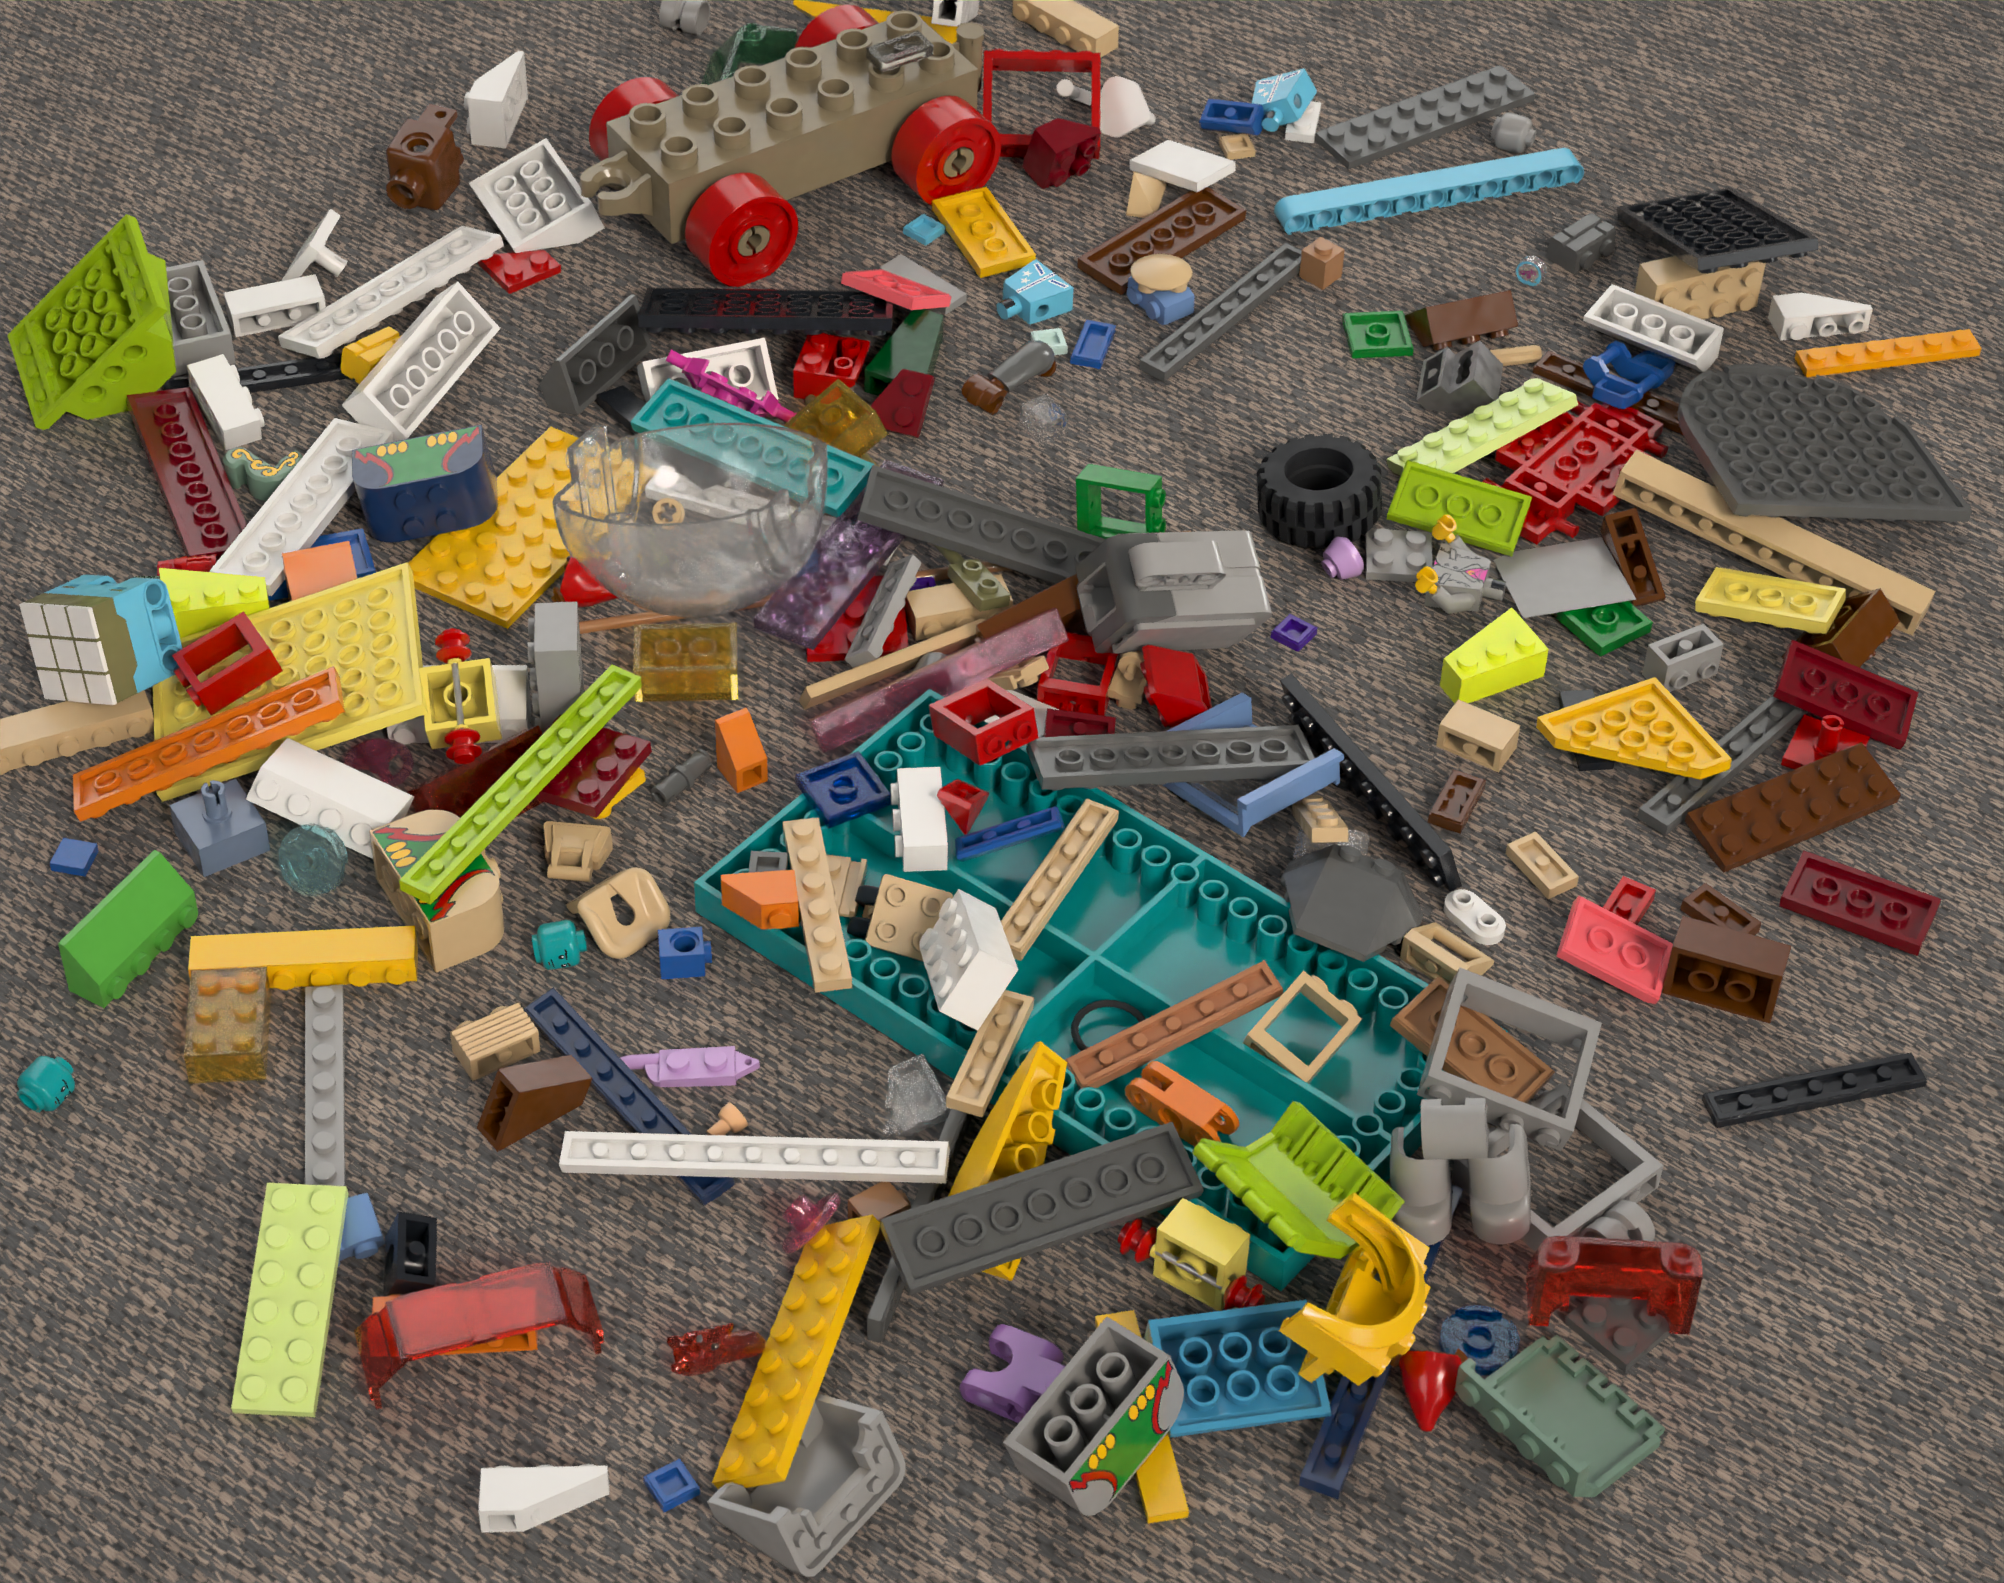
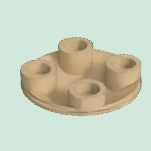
[1131,254,1192,294]

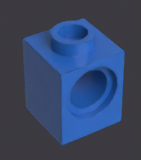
[658,927,712,980]

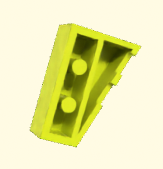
[1440,608,1549,703]

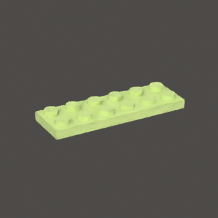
[1386,378,1578,476]
[231,1183,349,1417]

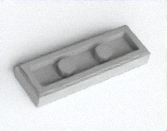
[880,254,967,315]

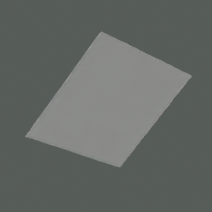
[1493,537,1637,618]

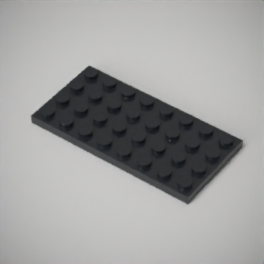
[1617,187,1818,274]
[638,287,893,336]

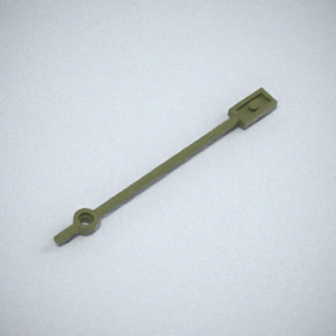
[805,394,1011,612]

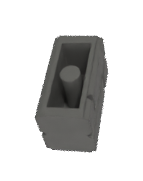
[1547,213,1616,274]

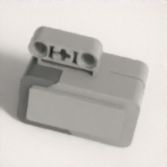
[1075,530,1272,653]

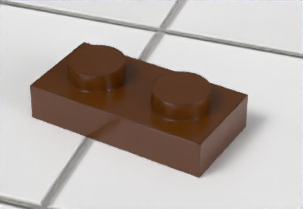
[1680,883,1762,935]

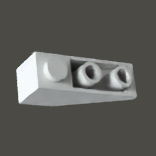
[1768,293,1873,340]
[478,1464,609,1532]

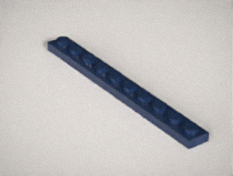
[1299,1185,1463,1499]

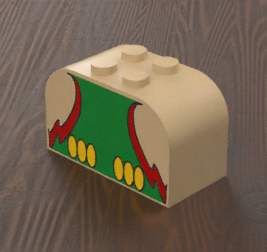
[369,810,504,972]

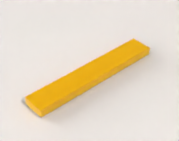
[1095,1310,1189,1524]

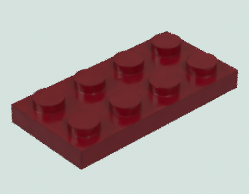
[1773,640,1919,750]
[1779,850,1941,956]

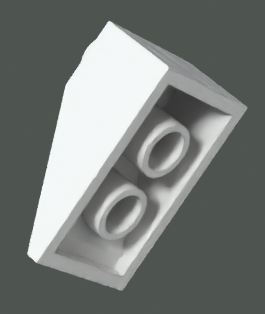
[464,51,528,148]

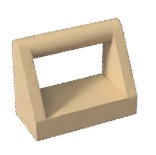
[1400,922,1494,985]

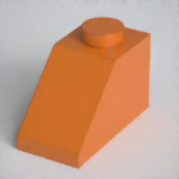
[721,869,799,930]

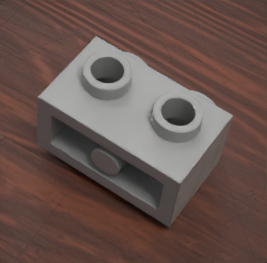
[1642,623,1724,692]

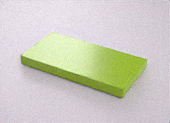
[1387,460,1532,557]

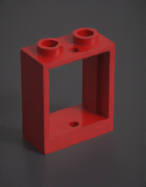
[172,611,283,716]
[1037,631,1121,716]
[929,678,1039,766]

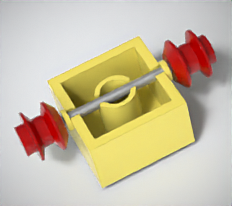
[419,628,502,764]
[1117,1198,1265,1311]

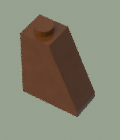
[477,1055,592,1152]

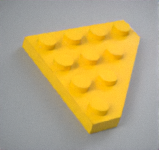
[1536,677,1732,780]

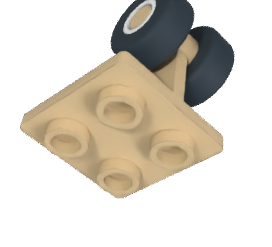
[847,874,953,962]

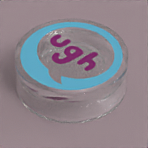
[1515,255,1547,287]

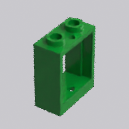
[1076,463,1166,539]

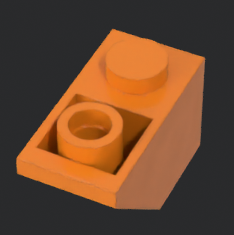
[715,708,768,793]

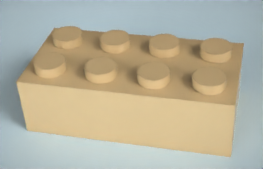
[1635,256,1766,319]

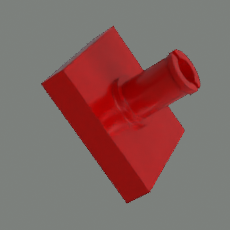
[1781,715,1870,770]

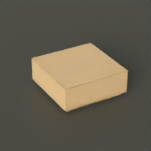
[1219,134,1256,160]

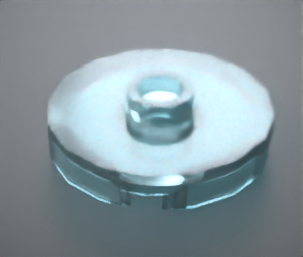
[279,823,348,896]

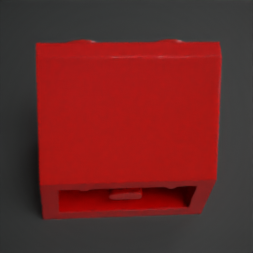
[793,333,870,403]
[1140,645,1212,728]

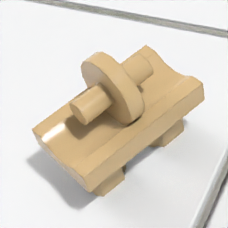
[1108,651,1148,710]

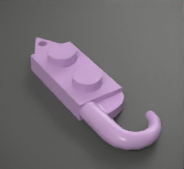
[620,1046,760,1087]

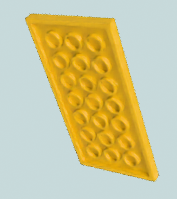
[408,426,657,629]

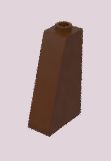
[973,574,1085,665]

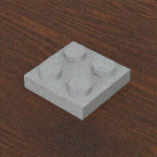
[1365,528,1433,582]

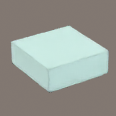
[1031,328,1068,355]

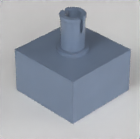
[169,779,270,877]

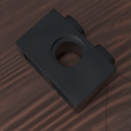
[383,1211,437,1296]

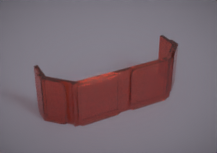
[354,1262,604,1409]

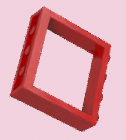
[983,49,1101,159]

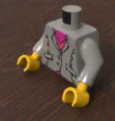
[1415,514,1506,614]

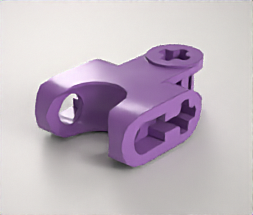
[959,1324,1065,1423]

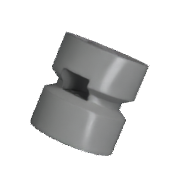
[659,0,710,36]
[1580,1200,1655,1271]

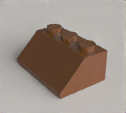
[1404,290,1518,351]
[1781,588,1900,668]

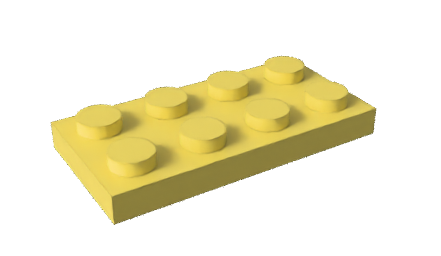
[1695,567,1846,634]

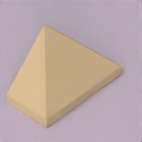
[1126,171,1167,218]

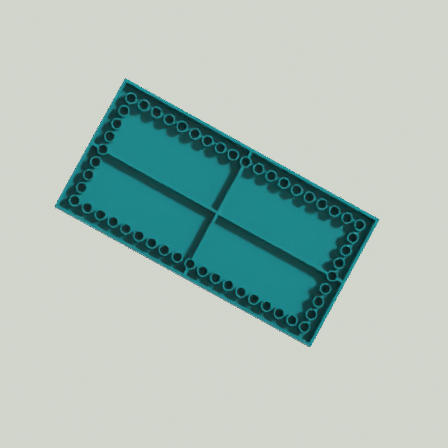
[694,689,1508,1291]

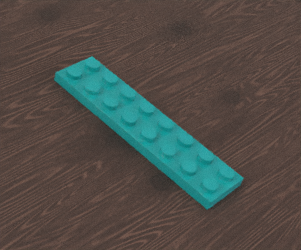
[630,378,874,518]

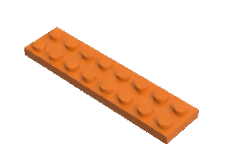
[73,666,345,822]

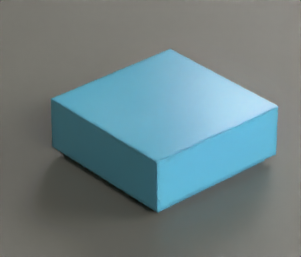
[903,214,946,246]

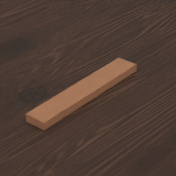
[1065,960,1283,1090]

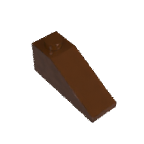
[1600,508,1666,607]

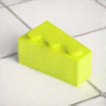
[159,568,270,638]

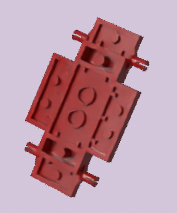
[1482,400,1668,545]

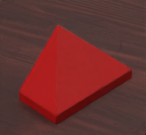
[937,779,989,835]

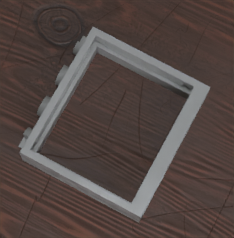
[1417,968,1602,1151]
[1451,1082,1664,1266]

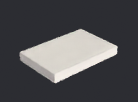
[1130,140,1236,192]

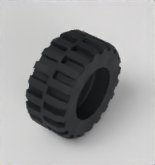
[1257,433,1382,549]

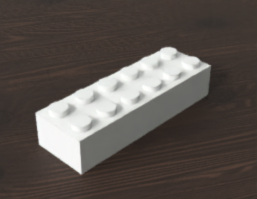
[342,282,500,441]

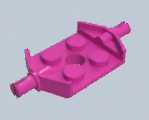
[665,349,797,425]

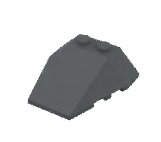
[1280,844,1424,962]

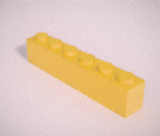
[188,926,418,994]

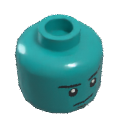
[532,919,587,970]
[17,1056,75,1113]

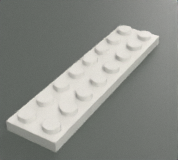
[278,226,504,359]
[210,418,394,596]

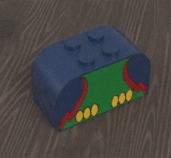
[352,424,498,542]

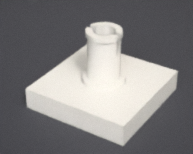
[282,209,348,281]

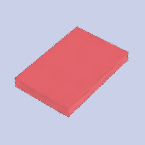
[841,269,951,310]
[1556,896,1673,1004]

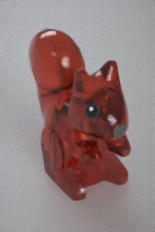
[667,1323,766,1376]

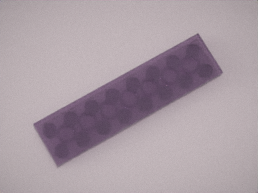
[754,460,944,650]

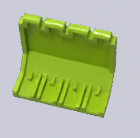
[1192,1101,1405,1259]

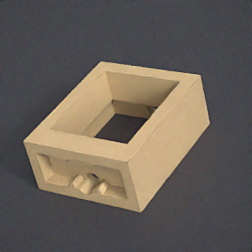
[1243,971,1362,1084]

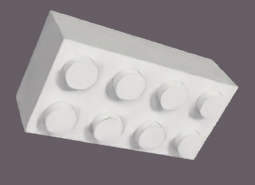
[919,889,1018,1031]

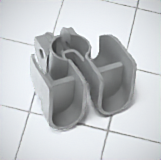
[1390,1097,1531,1246]

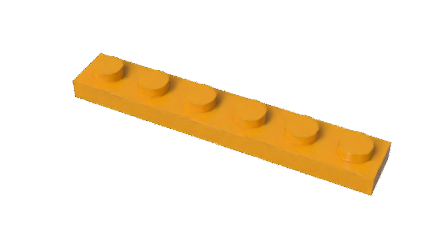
[1795,329,1982,377]

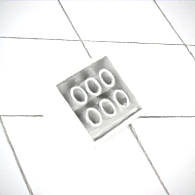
[469,138,605,253]

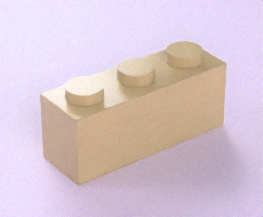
[905,574,1013,641]

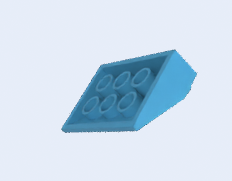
[1144,1299,1331,1438]

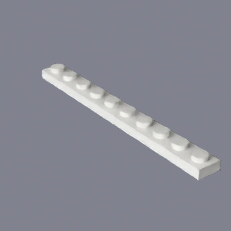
[559,1131,950,1183]

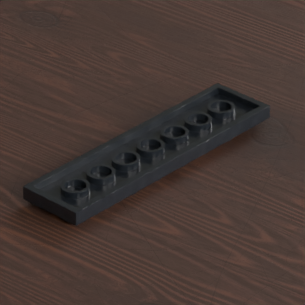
[1280,673,1462,891]

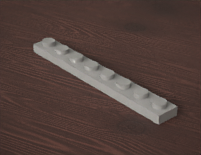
[305,984,346,1186]

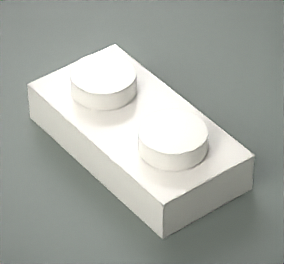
[1285,101,1321,143]

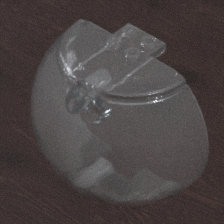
[552,423,828,618]

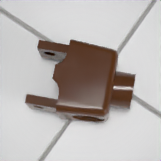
[386,103,464,210]

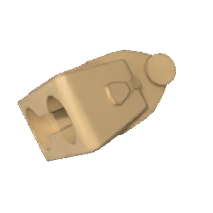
[543,821,613,882]

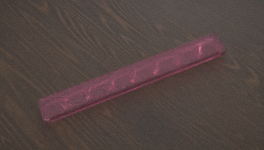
[809,608,1069,753]

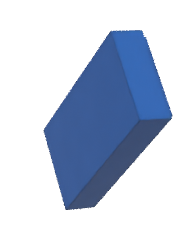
[1070,320,1116,369]

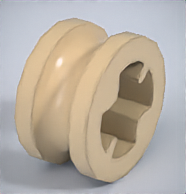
[652,498,685,529]

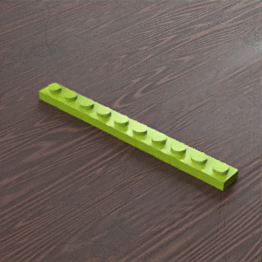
[399,664,642,905]

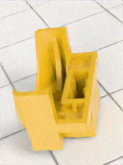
[1279,1192,1430,1386]

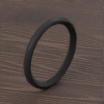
[1071,1000,1146,1051]

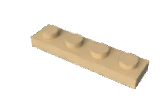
[1292,795,1348,843]
[946,990,1034,1117]

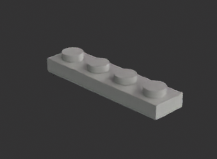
[845,554,921,668]

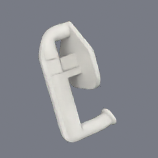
[1057,76,1156,137]

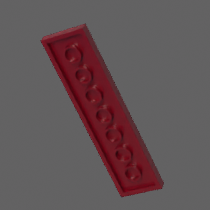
[127,387,247,560]

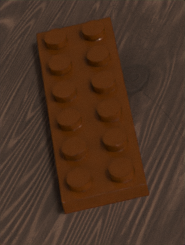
[1077,187,1246,295]
[1684,742,1901,872]

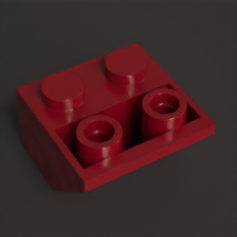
[1022,118,1102,189]

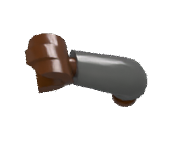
[962,340,1057,415]

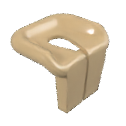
[566,867,670,959]

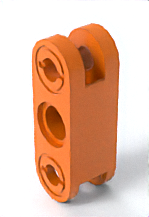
[1125,1061,1240,1147]

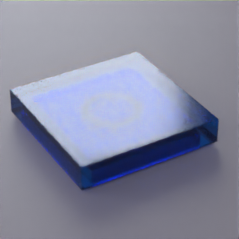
[795,751,891,829]

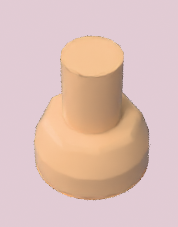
[706,1102,748,1135]

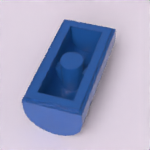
[1199,99,1265,135]

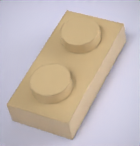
[1506,832,1579,899]

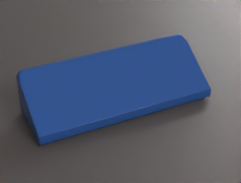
[955,806,1065,862]

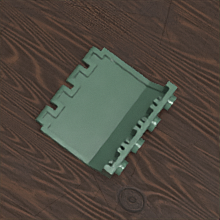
[1455,1335,1665,1497]

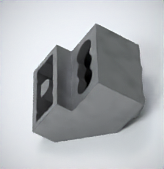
[1416,340,1503,415]

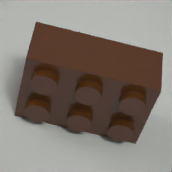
[1662,916,1792,1024]

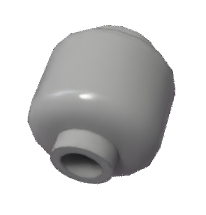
[1491,112,1536,154]

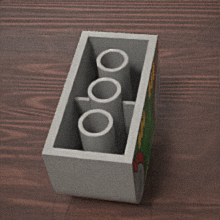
[1003,1317,1184,1516]

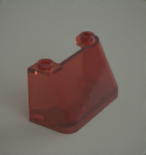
[1526,1236,1703,1335]

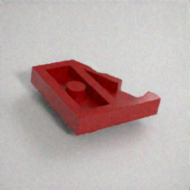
[478,250,561,294]

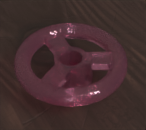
[343,738,414,787]
[782,1192,841,1254]

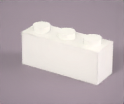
[224,274,326,337]
[187,354,265,451]
[890,767,948,872]

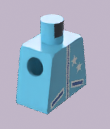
[1252,68,1317,132]
[996,259,1073,325]

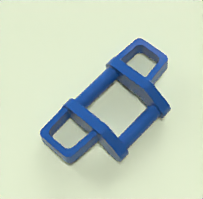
[1583,341,1676,409]

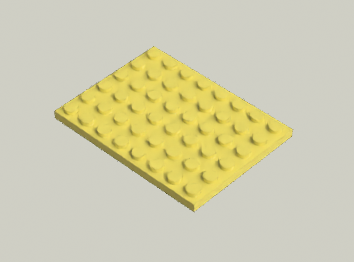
[153,562,428,802]

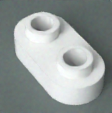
[1444,889,1506,945]

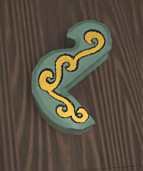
[223,447,303,502]

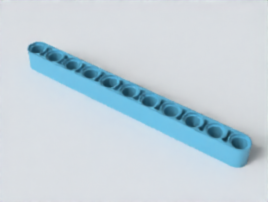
[1274,148,1584,235]

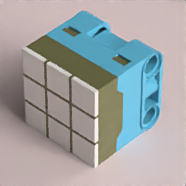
[19,574,183,705]

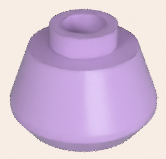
[1321,537,1364,580]

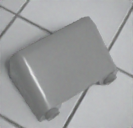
[707,1393,906,1577]

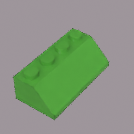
[58,850,198,1008]

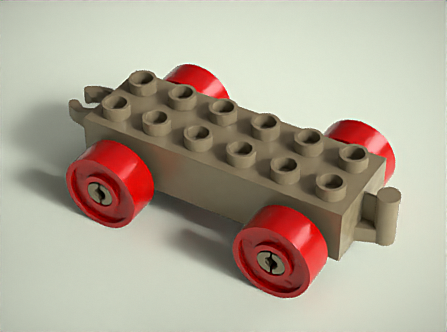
[580,5,1001,287]

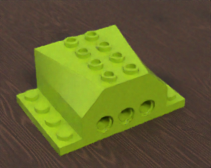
[7,214,176,430]

